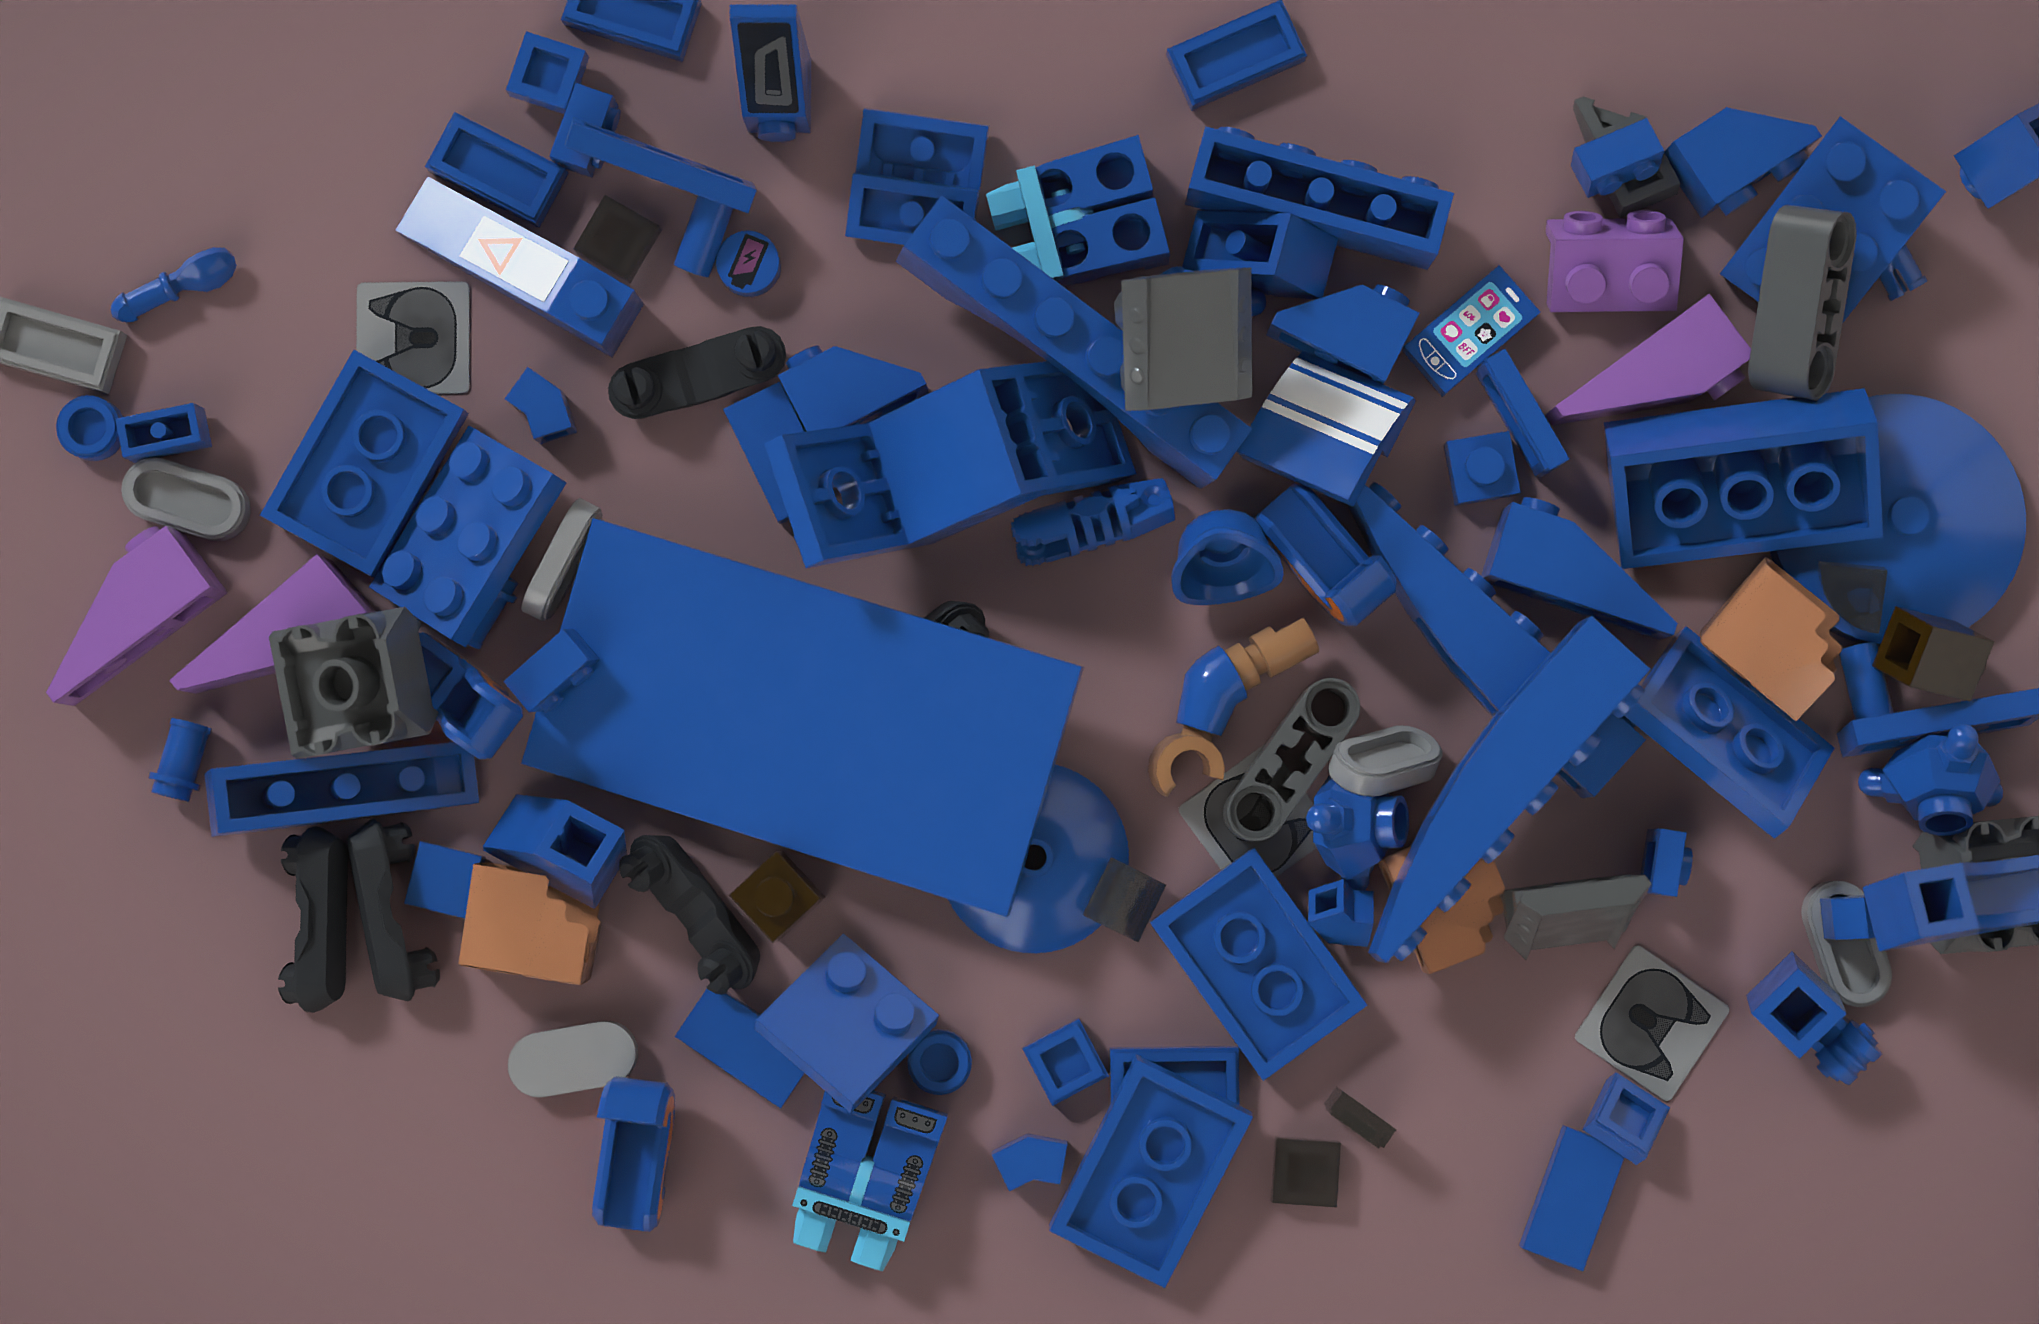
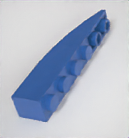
[1347,482,1646,798]
[1368,616,1651,963]

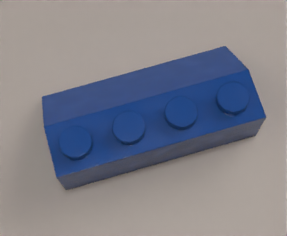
[1604,388,1883,569]

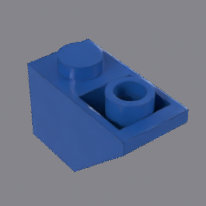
[1664,107,1822,219]
[483,794,627,909]

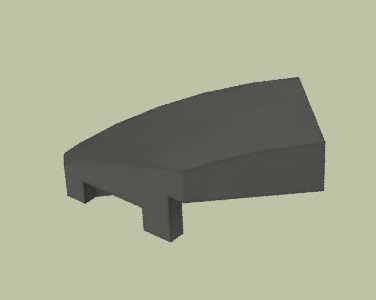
[1573,96,1681,218]

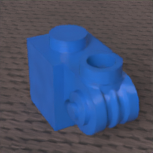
[1746,951,1882,1085]

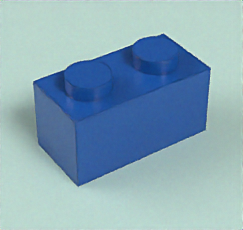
[549,83,621,178]
[1571,118,1664,198]
[115,403,212,463]
[503,629,600,713]

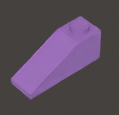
[1545,294,1751,426]
[46,526,228,706]
[169,554,376,694]

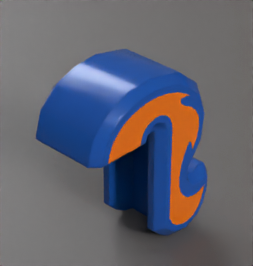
[1255,483,1397,626]
[419,632,523,760]
[592,1076,675,1232]

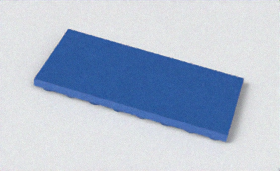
[521,518,1084,917]

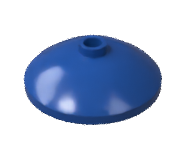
[948,764,1129,953]

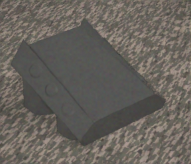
[1114,267,1252,411]
[269,607,439,759]
[1912,816,2039,954]
[1502,874,1651,960]

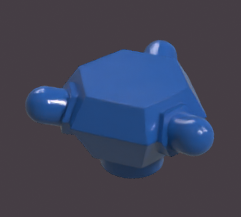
[1858,724,2003,836]
[1306,775,1409,890]

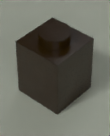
[1872,606,1995,702]
[729,851,826,943]

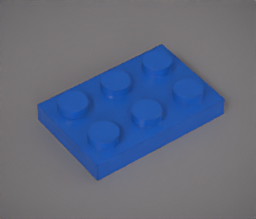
[1720,116,1946,323]
[260,349,469,578]
[369,425,567,647]
[1624,626,1835,839]
[1149,848,1368,1081]
[1049,1054,1253,1288]

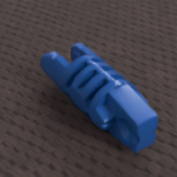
[1011,478,1176,566]

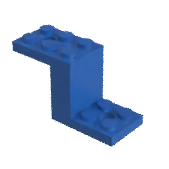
[764,361,1137,568]

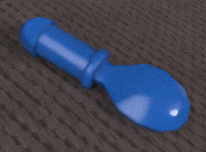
[110,247,237,323]

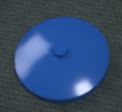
[1770,394,2026,647]

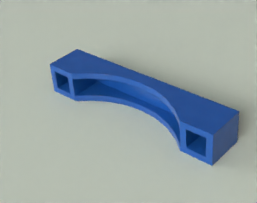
[895,195,1252,489]
[1862,855,2039,952]

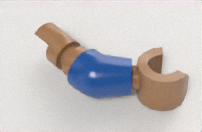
[1148,618,1319,797]

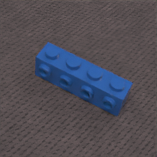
[1185,126,1454,270]

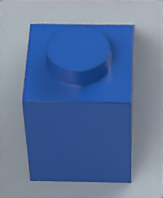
[1954,103,2039,209]
[1182,210,1338,299]
[1266,284,1420,384]
[778,345,929,431]

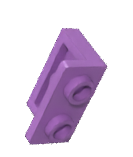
[1546,210,1684,312]

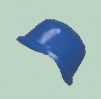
[1171,509,1284,605]

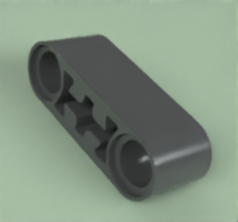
[1748,205,1857,401]
[1223,678,1360,841]

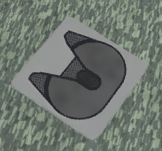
[356,282,469,394]
[1179,744,1316,877]
[1575,946,1729,1101]

